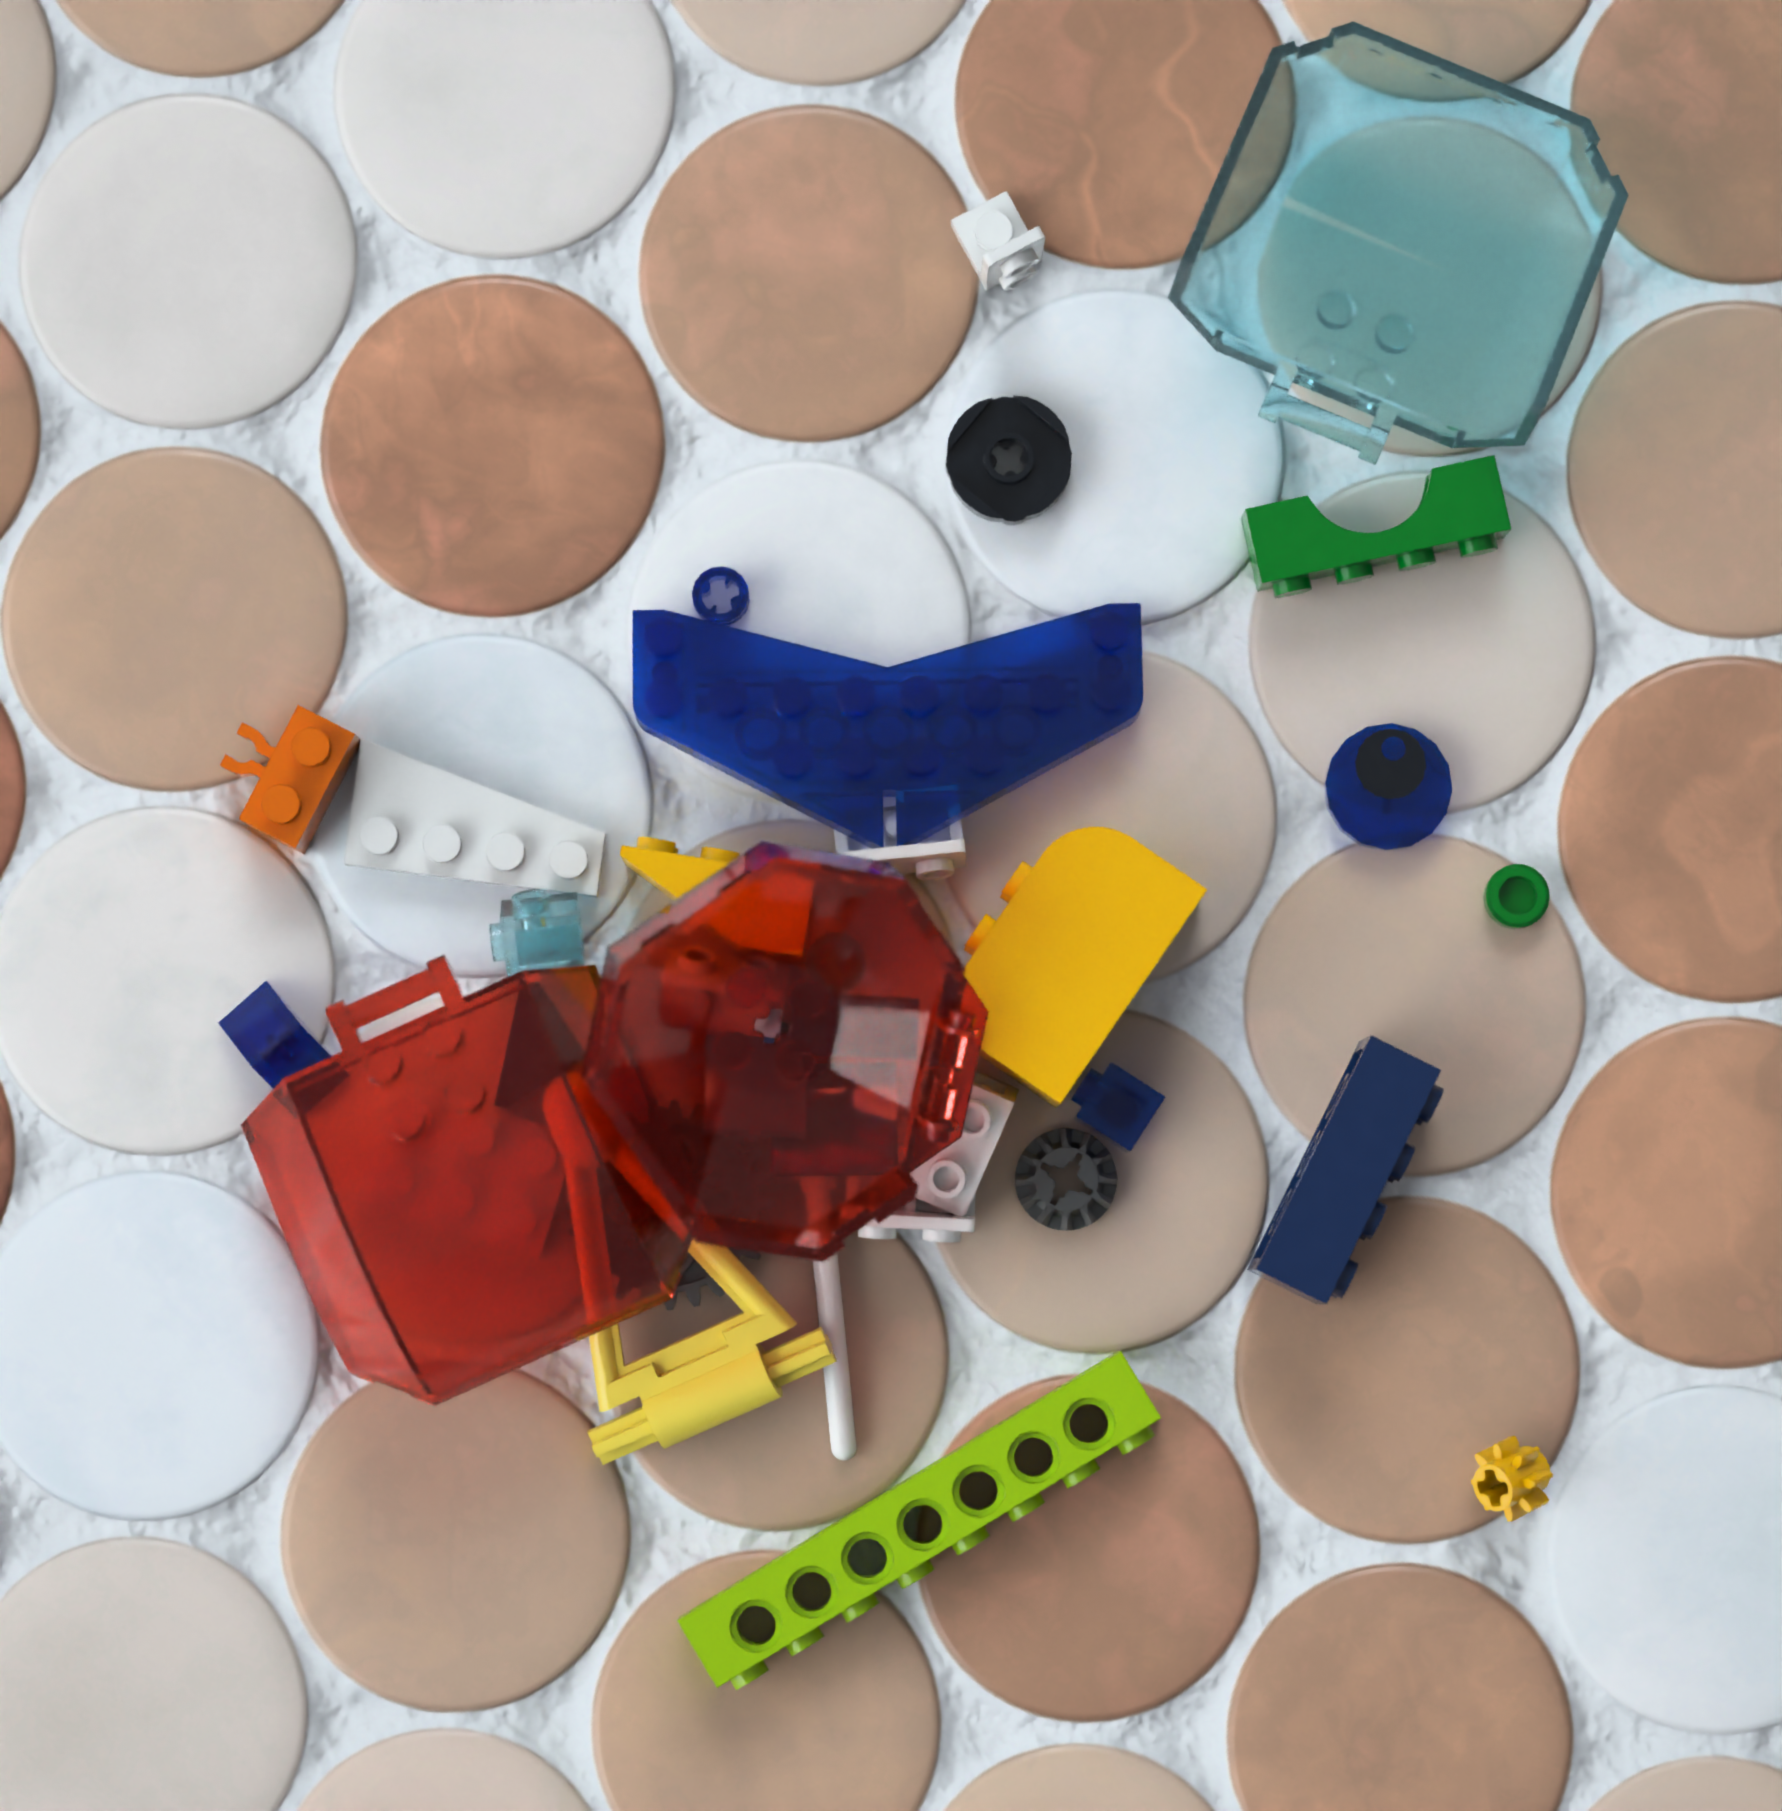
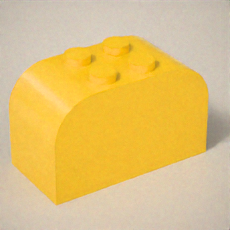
[955,827,1208,1108]

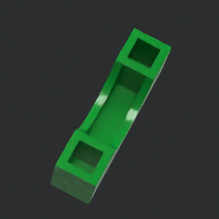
[1241,455,1511,598]

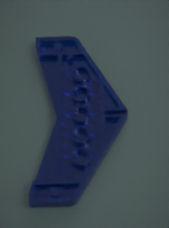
[632,603,1143,849]

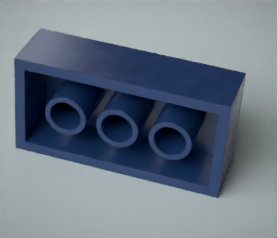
[1247,1035,1444,1304]

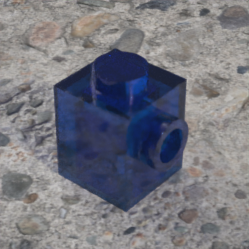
[1071,1062,1165,1153]

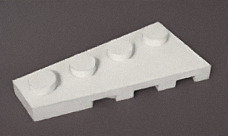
[344,738,606,898]

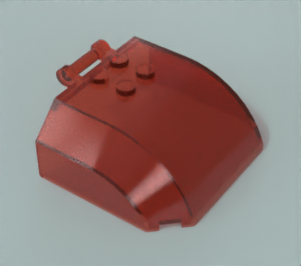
[241,954,707,1406]

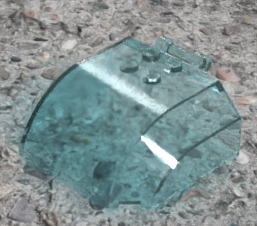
[1168,22,1629,465]

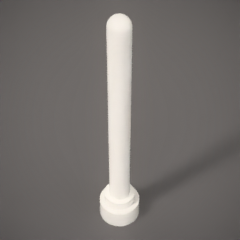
[791,1153,857,1461]

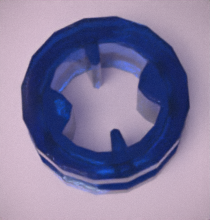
[692,566,750,627]

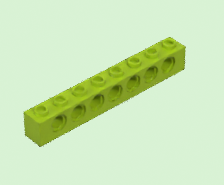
[677,1351,1161,1690]

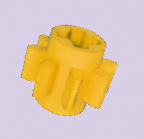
[1471,1436,1553,1522]

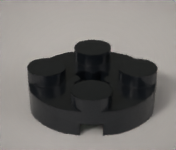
[945,396,1072,525]

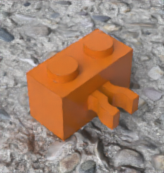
[220,705,360,854]

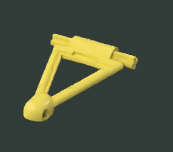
[543,1075,837,1465]

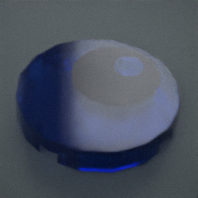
[1324,723,1453,851]

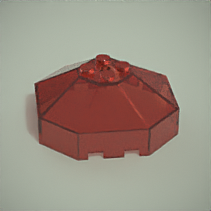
[581,841,989,1262]

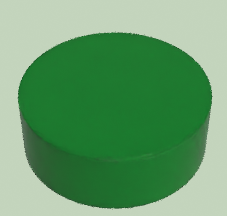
[1483,864,1550,929]

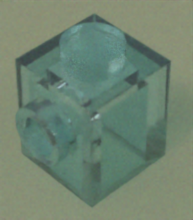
[489,889,585,982]

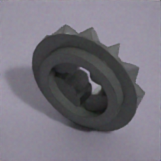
[1015,1128,1118,1231]

